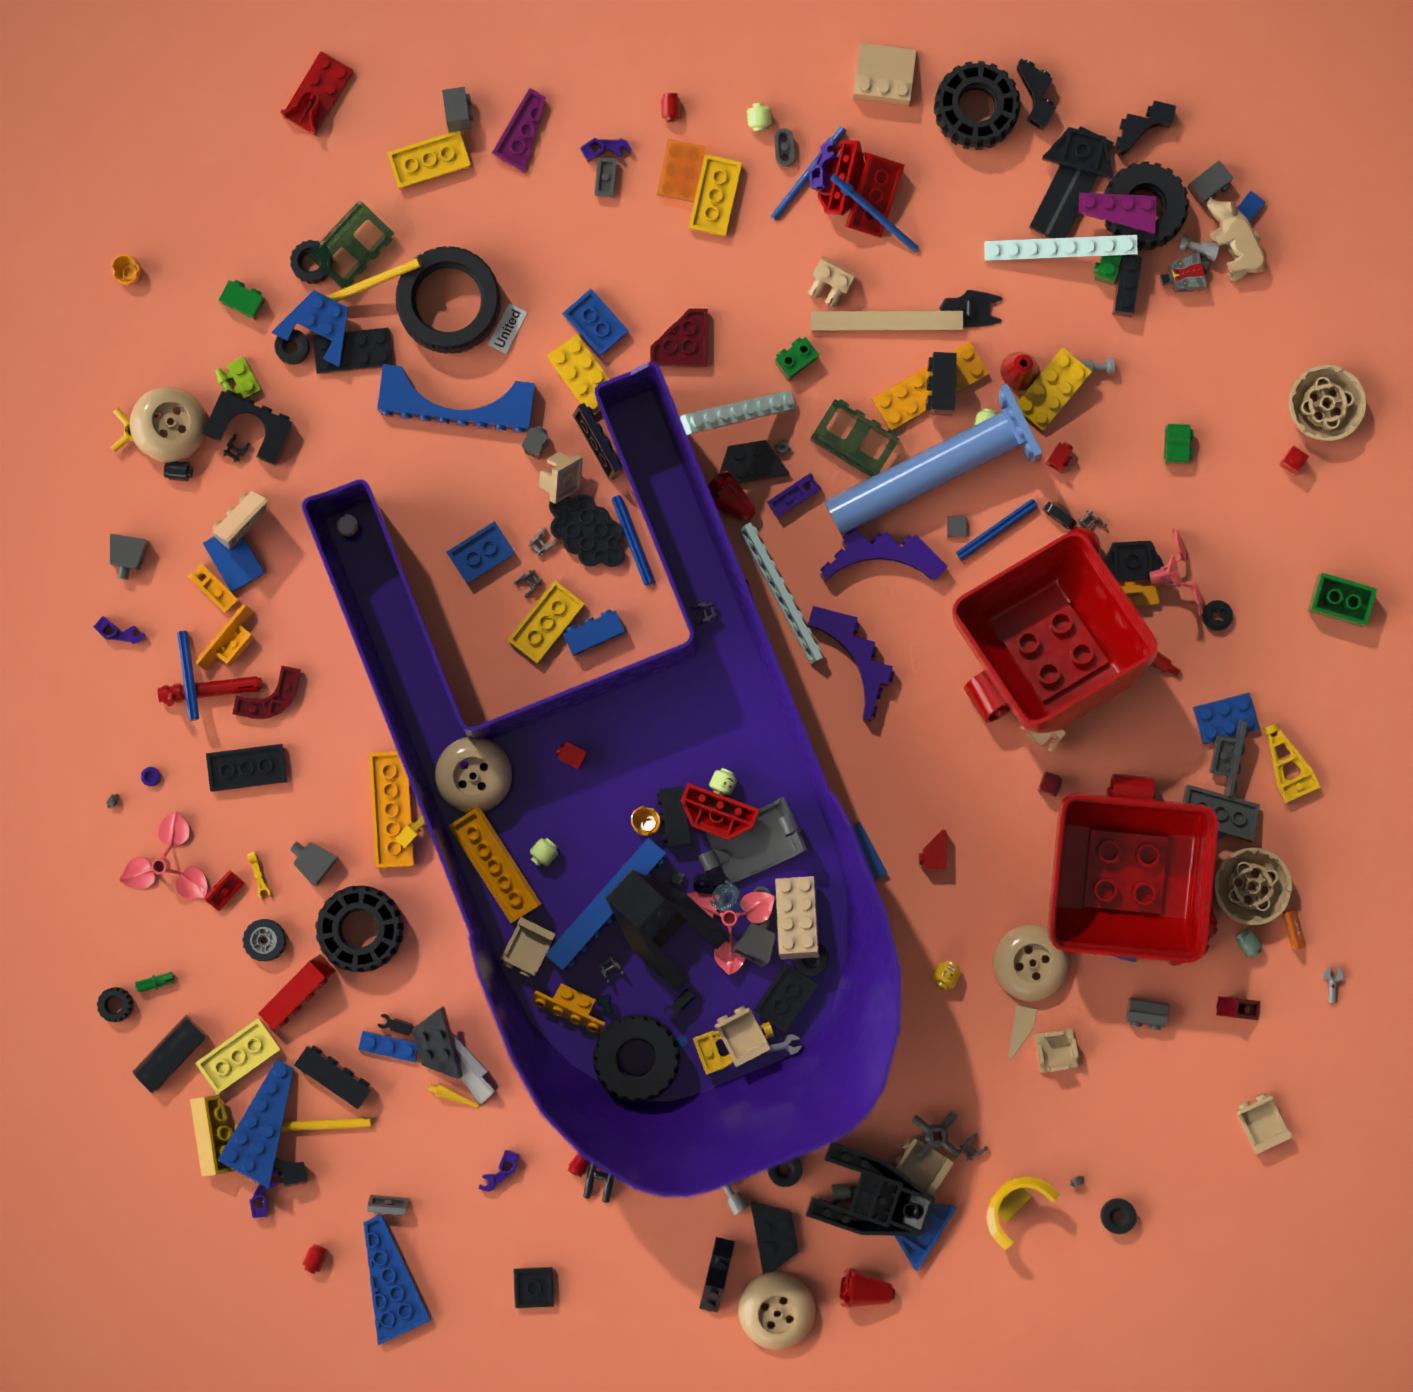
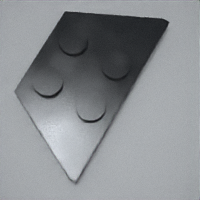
[1042,127,1114,179]
[718,440,789,484]
[1104,541,1167,581]
[412,1006,463,1079]
[750,1202,798,1274]

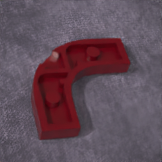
[232,666,301,719]

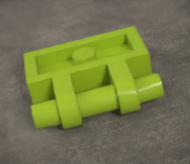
[215,357,262,398]

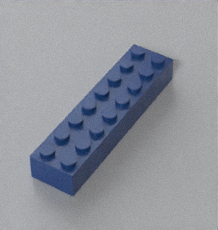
[545,838,666,971]

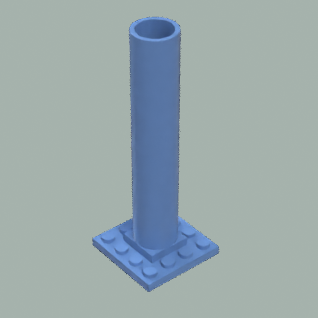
[824,384,1042,535]

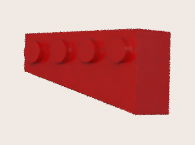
[258,954,336,1030]

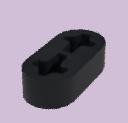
[1042,501,1077,531]
[693,874,730,895]

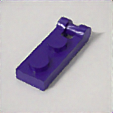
[767,473,822,518]

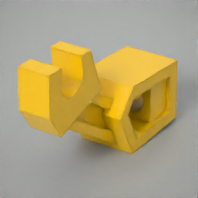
[395,815,426,848]

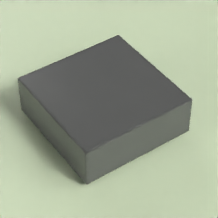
[947,516,967,537]

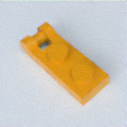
[188,563,239,614]

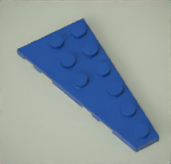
[218,1059,294,1189]
[363,1214,431,1345]

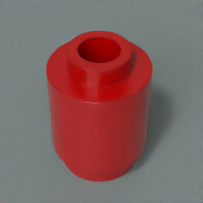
[661,93,681,122]
[302,1244,327,1274]

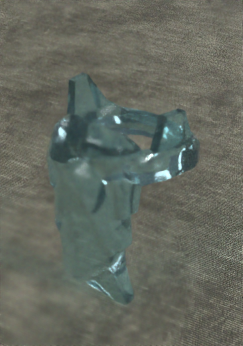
[710,880,743,919]

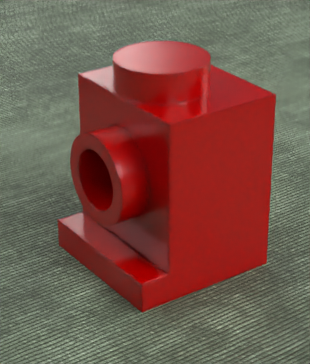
[1045,442,1073,474]

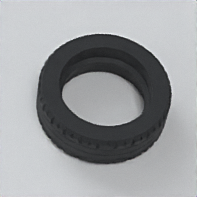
[395,246,501,354]

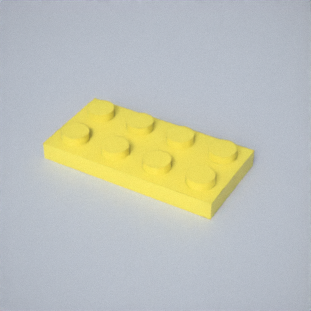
[195,1018,281,1095]

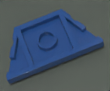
[894,1204,957,1271]

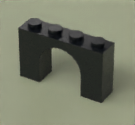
[203,390,292,465]

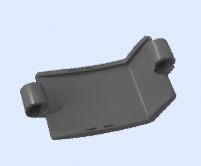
[698,797,807,885]

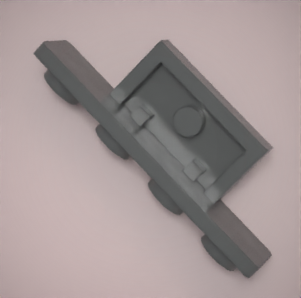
[1209,719,1249,797]

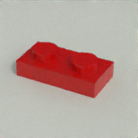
[204,869,245,911]

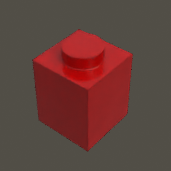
[1279,446,1309,475]
[556,742,587,769]

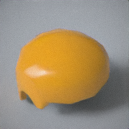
[111,254,141,285]
[631,806,661,836]

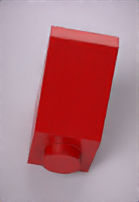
[919,830,947,869]

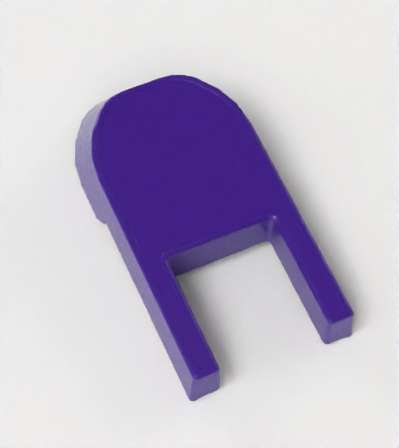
[302,362,901,1197]

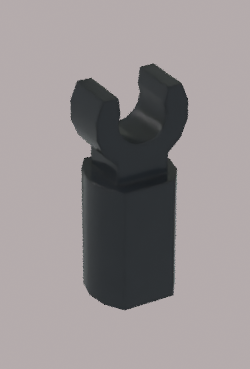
[663,988,696,1020]
[378,1014,413,1036]

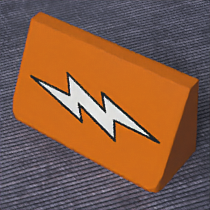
[1282,910,1306,950]

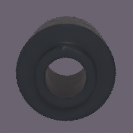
[164,462,193,482]

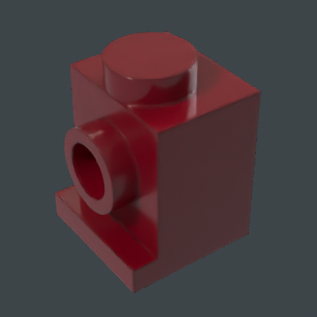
[1038,772,1062,797]

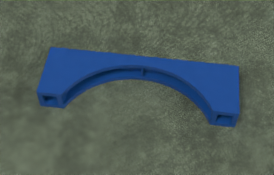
[377,364,536,433]

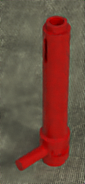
[157,676,263,706]

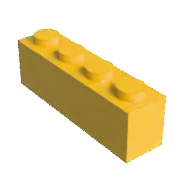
[190,1095,235,1176]

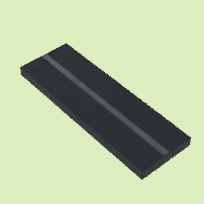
[1029,126,1114,238]

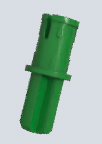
[135,971,175,992]

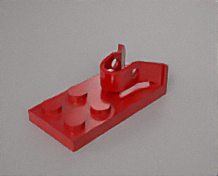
[280,51,354,136]
[845,152,905,238]

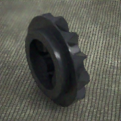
[1202,600,1233,631]

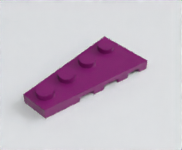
[491,88,546,173]
[1078,193,1156,235]

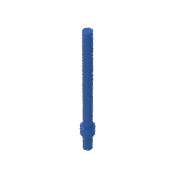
[771,126,846,220]
[830,174,919,252]

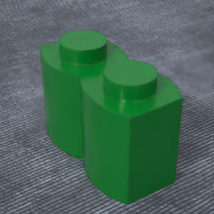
[1164,424,1194,464]

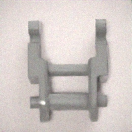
[528,528,557,556]

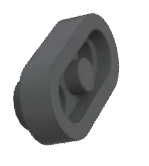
[774,128,795,167]

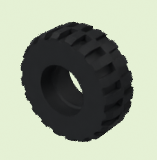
[934,61,1021,150]
[1104,161,1189,250]
[315,885,404,972]
[593,1014,680,1103]

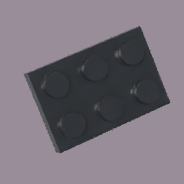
[753,963,818,1032]

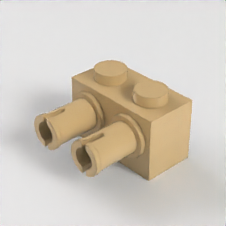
[808,256,857,307]

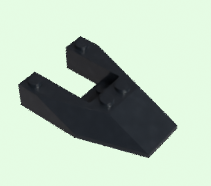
[605,869,730,992]
[805,1142,935,1236]

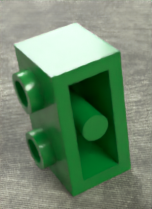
[1093,255,1122,285]
[775,337,819,380]

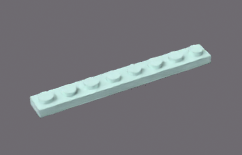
[984,235,1138,261]
[680,390,797,435]
[739,522,823,665]

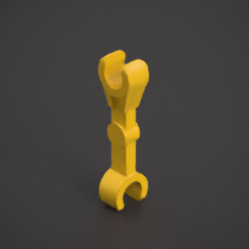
[247,852,271,899]

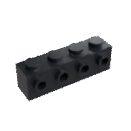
[294,1045,372,1109]

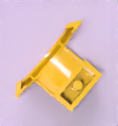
[987,1176,1060,1250]

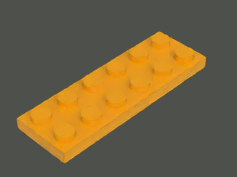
[871,341,989,432]
[369,751,414,868]
[449,807,541,923]

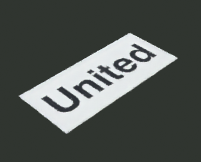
[488,303,527,354]

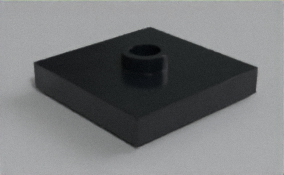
[513,1267,554,1308]

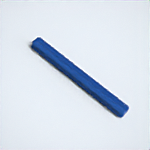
[612,495,654,586]
[956,499,1038,560]
[177,630,199,721]

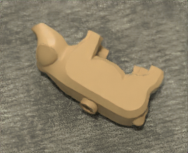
[1206,197,1266,281]

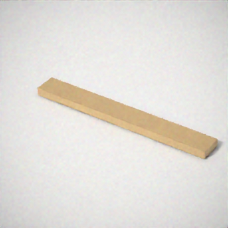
[810,311,963,331]

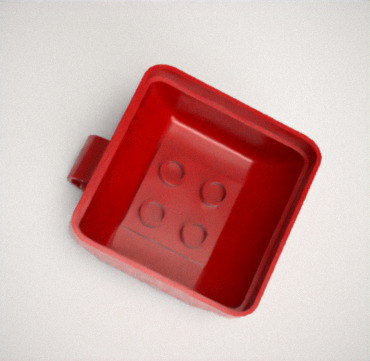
[952,532,1158,733]
[1047,774,1218,963]

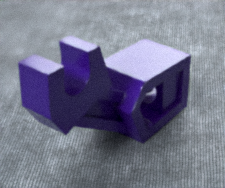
[580,138,632,162]
[809,141,838,191]
[93,616,146,644]
[478,1150,519,1192]
[250,1170,278,1218]

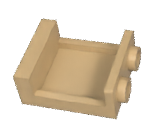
[500,917,556,978]
[714,1006,771,1067]
[1235,1093,1293,1154]
[892,1137,954,1195]

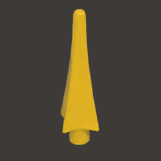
[428,1083,479,1108]

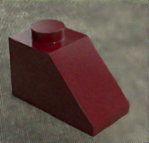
[1216,996,1260,1020]

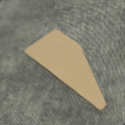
[1008,1005,1037,1059]

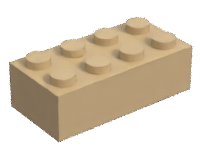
[775,876,820,960]

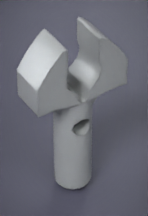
[1323,967,1344,1004]
[766,1034,802,1055]

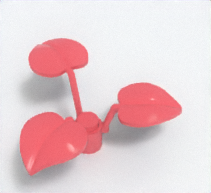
[1149,529,1203,616]
[119,811,208,899]
[687,892,775,975]

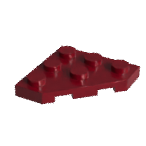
[650,309,708,367]

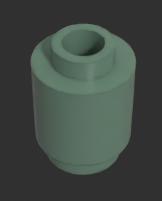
[1235,928,1263,958]

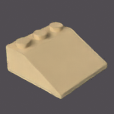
[853,43,916,106]
[212,491,269,550]

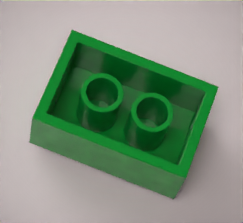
[1308,573,1377,628]

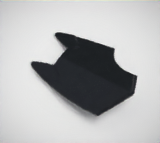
[939,289,1003,327]

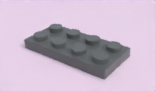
[1182,785,1260,842]

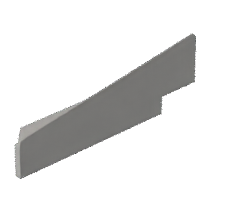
[451,1031,496,1105]

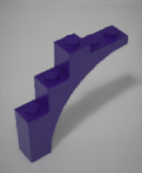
[820,529,948,582]
[808,606,895,721]

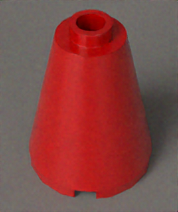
[1000,352,1039,390]
[708,471,755,521]
[840,1268,895,1307]

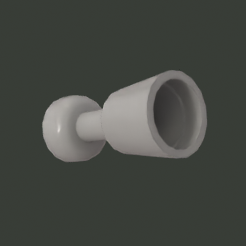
[1178,234,1220,262]
[1078,357,1115,376]
[722,1185,750,1215]

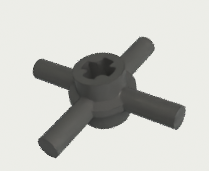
[912,1111,961,1161]

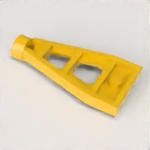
[1263,722,1320,803]
[693,1022,774,1075]

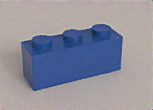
[563,609,625,656]

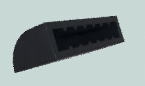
[132,1015,208,1093]

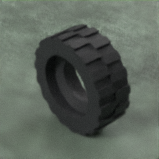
[290,240,333,284]

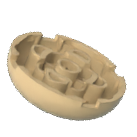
[1289,365,1366,441]
[130,386,207,463]
[435,737,512,813]
[1214,848,1292,925]
[993,924,1070,1002]
[738,1271,816,1350]

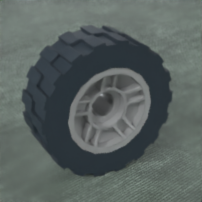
[242,919,286,962]

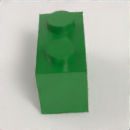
[219,280,265,320]

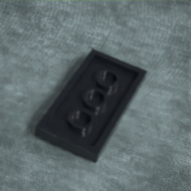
[313,327,393,374]
[573,402,622,481]
[206,744,287,792]

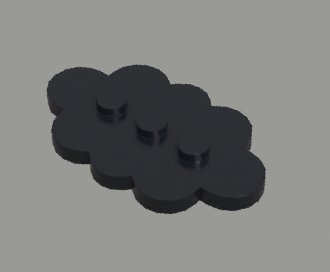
[549,494,625,568]

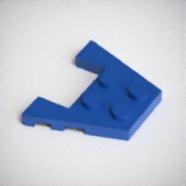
[272,290,348,367]

